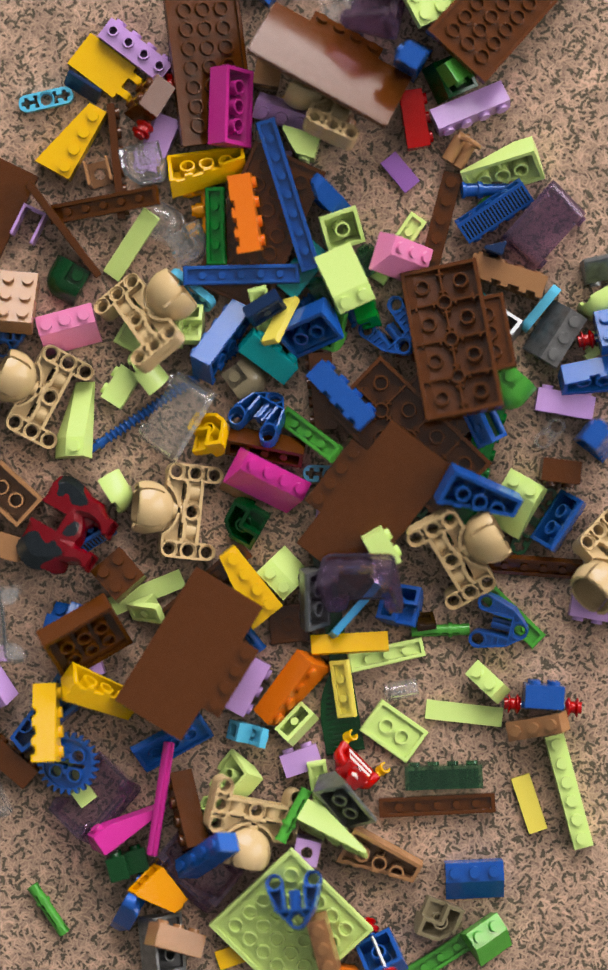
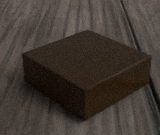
[416,611,437,632]

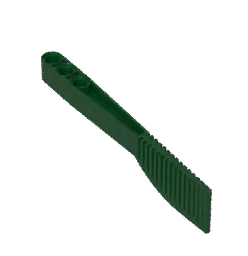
[312,556,365,756]

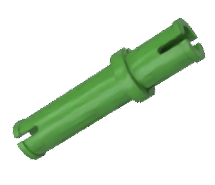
[411,622,470,638]
[274,786,313,844]
[27,882,70,937]

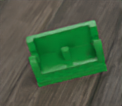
[353,299,382,329]

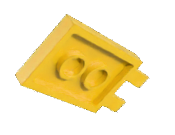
[68,33,144,102]

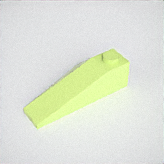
[460,136,545,185]

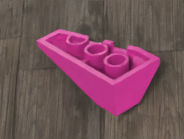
[87,805,166,856]

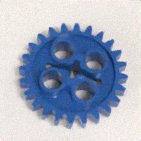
[37,731,100,795]

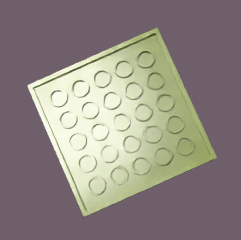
[209,847,373,970]

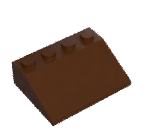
[36,593,133,676]

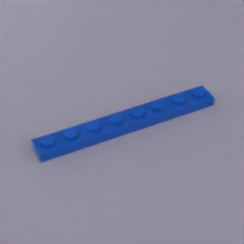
[256,117,318,272]

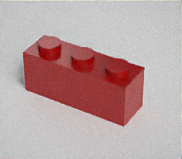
[399,88,434,151]

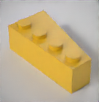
[35,103,108,182]
[167,147,246,199]
[219,544,283,630]
[60,662,134,720]
[31,683,64,762]

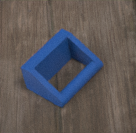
[464,411,507,449]

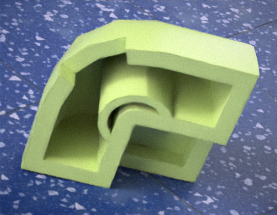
[576,286,608,321]
[173,304,205,349]
[127,352,169,396]
[97,469,133,514]

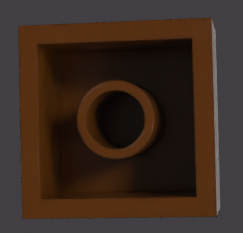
[538,457,583,489]
[90,546,148,604]

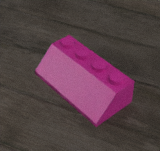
[208,64,254,148]
[223,447,312,513]

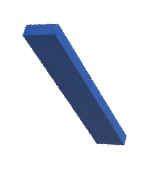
[183,264,300,286]

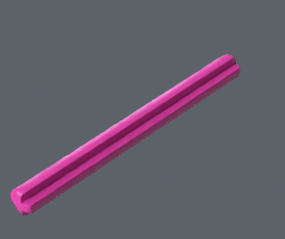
[147,741,175,856]

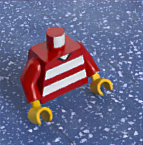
[333,729,390,791]

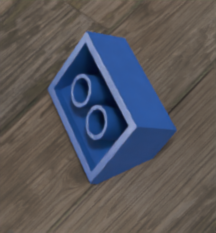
[280,297,344,358]
[530,489,586,553]
[444,858,504,900]

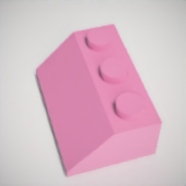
[369,232,433,281]
[35,303,102,356]

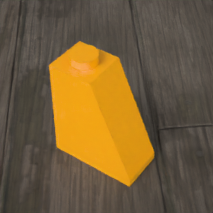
[127,863,188,913]

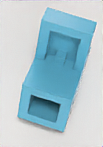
[226,719,269,748]

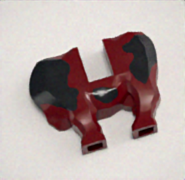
[16,476,119,575]

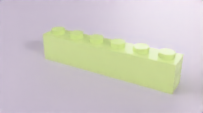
[543,733,593,850]

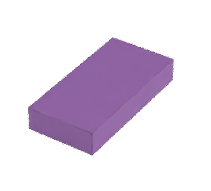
[380,151,420,193]

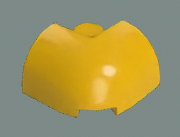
[191,413,229,457]

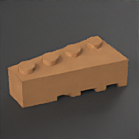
[472,251,549,301]
[336,826,423,883]

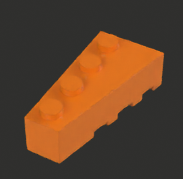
[227,173,266,254]
[253,649,330,726]

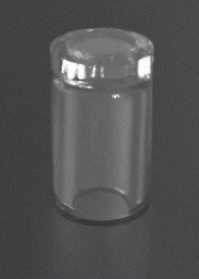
[383,677,420,702]

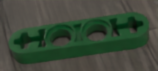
[510,488,557,555]

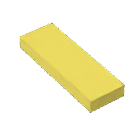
[260,296,300,346]
[329,659,357,719]
[511,773,547,834]

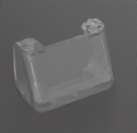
[137,371,218,463]
[0,583,30,663]

